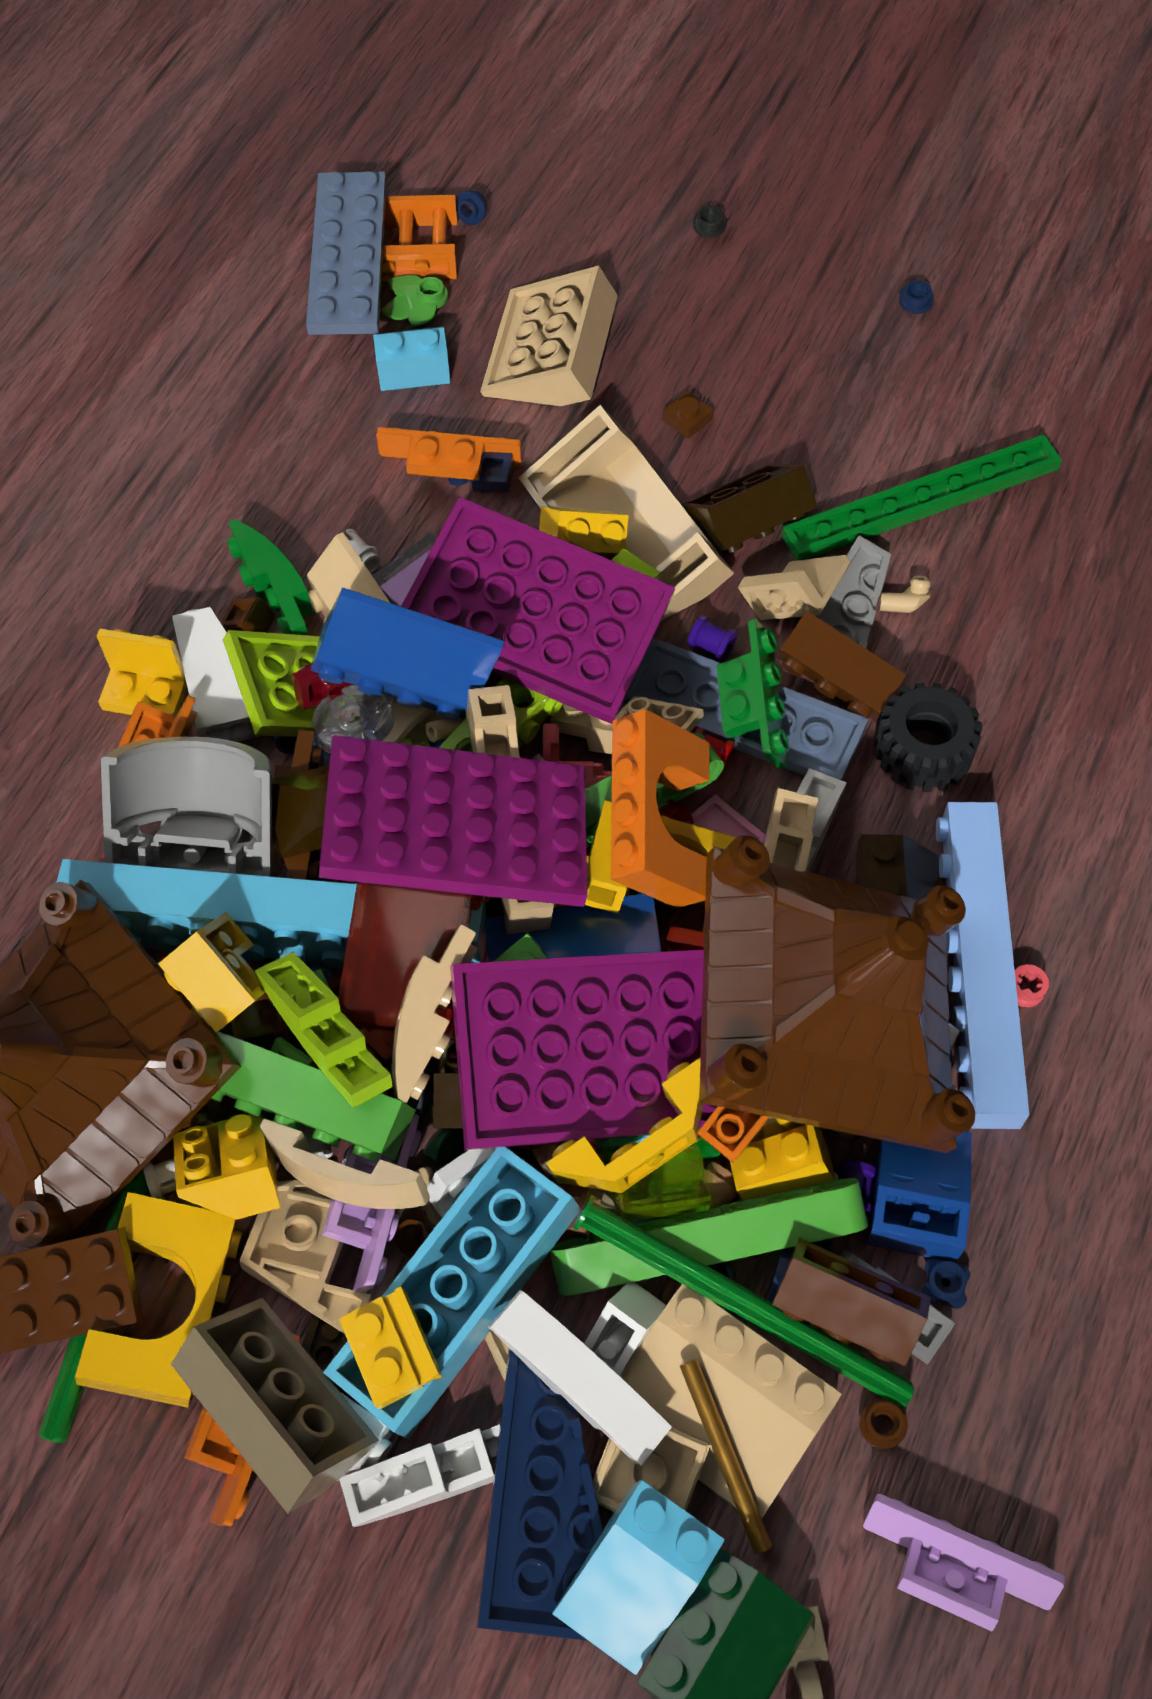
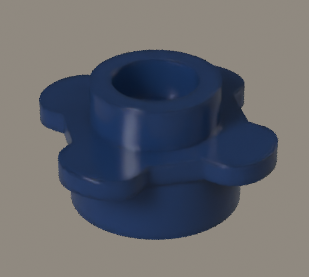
[921,1258,970,1309]

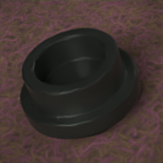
[693,205,726,238]

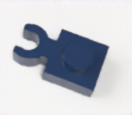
[448,452,514,492]

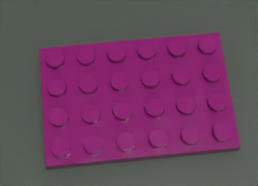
[401,497,675,724]
[318,735,587,907]
[450,950,718,1150]

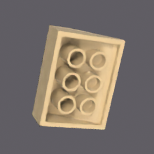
[480,266,618,406]
[620,1284,842,1519]

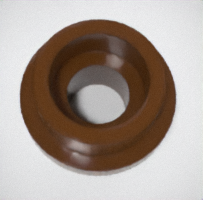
[859,1399,908,1449]

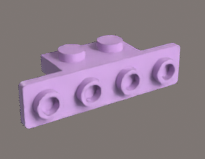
[321,1114,421,1293]
[863,1494,1066,1631]

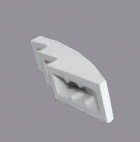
[488,1290,672,1465]
[339,1424,500,1527]

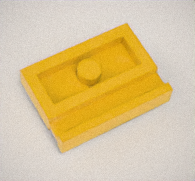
[339,1286,443,1409]

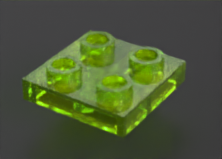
[595,1142,712,1222]

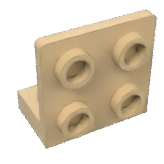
[738,555,851,620]

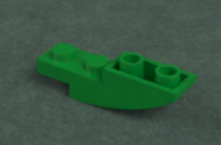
[226,519,313,635]

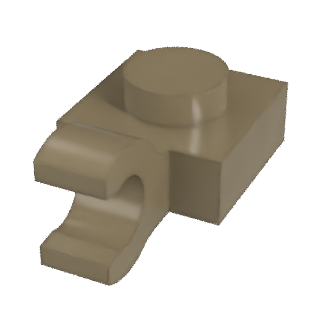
[786,1606,829,1699]

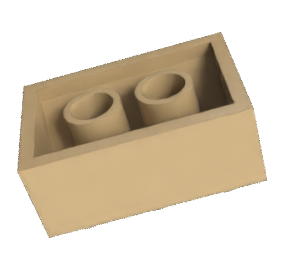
[307,532,390,623]

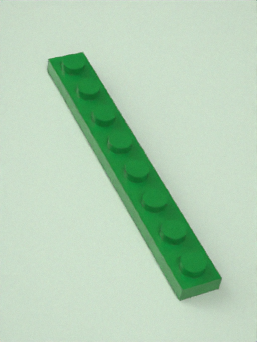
[781,434,1062,561]

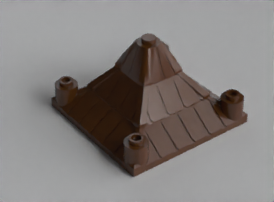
[699,835,975,1153]
[0,880,242,1248]

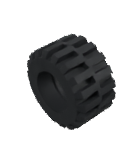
[874,682,982,792]

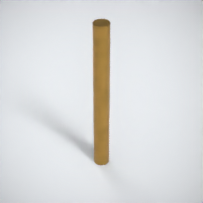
[679,1358,772,1554]

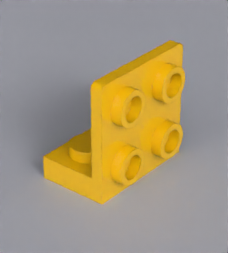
[96,629,188,717]

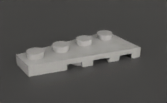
[815,536,891,648]

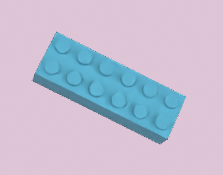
[323,1147,581,1439]

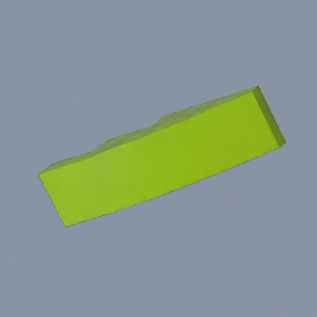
[255,952,393,1108]

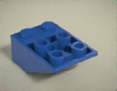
[865,1132,972,1263]

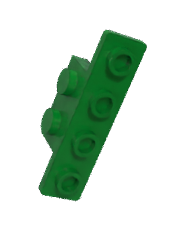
[716,618,790,770]

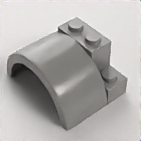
[101,736,278,877]

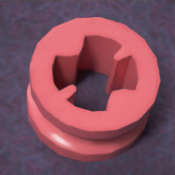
[1015,964,1049,1008]

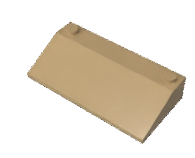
[519,405,734,621]

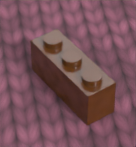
[778,611,906,722]
[772,1238,931,1366]

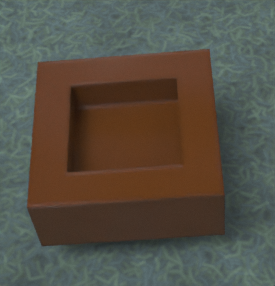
[662,391,713,439]

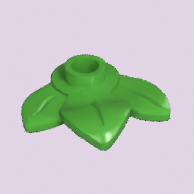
[382,275,448,326]

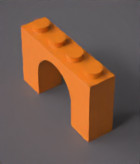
[611,709,710,908]

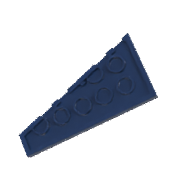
[476,1348,603,1640]

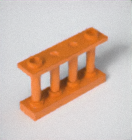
[381,195,458,281]

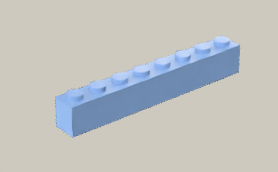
[936,802,1029,1129]

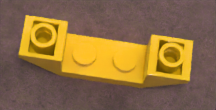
[546,1058,704,1193]

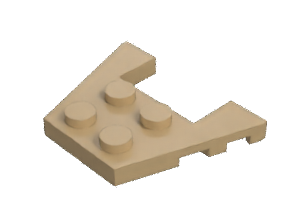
[240,1180,404,1334]

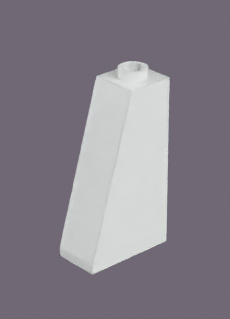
[172,607,260,742]

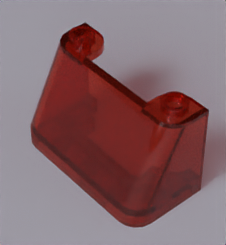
[338,882,490,1041]

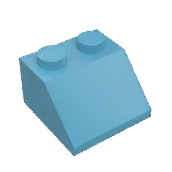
[373,326,450,391]

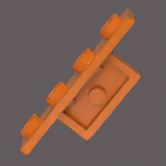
[376,427,522,481]
[184,1334,300,1527]

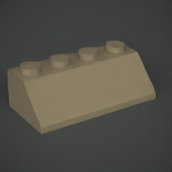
[171,1298,379,1514]

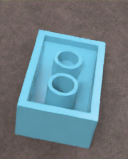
[552,1480,725,1675]

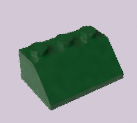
[637,1548,815,1699]

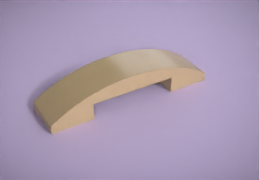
[260,1118,430,1209]

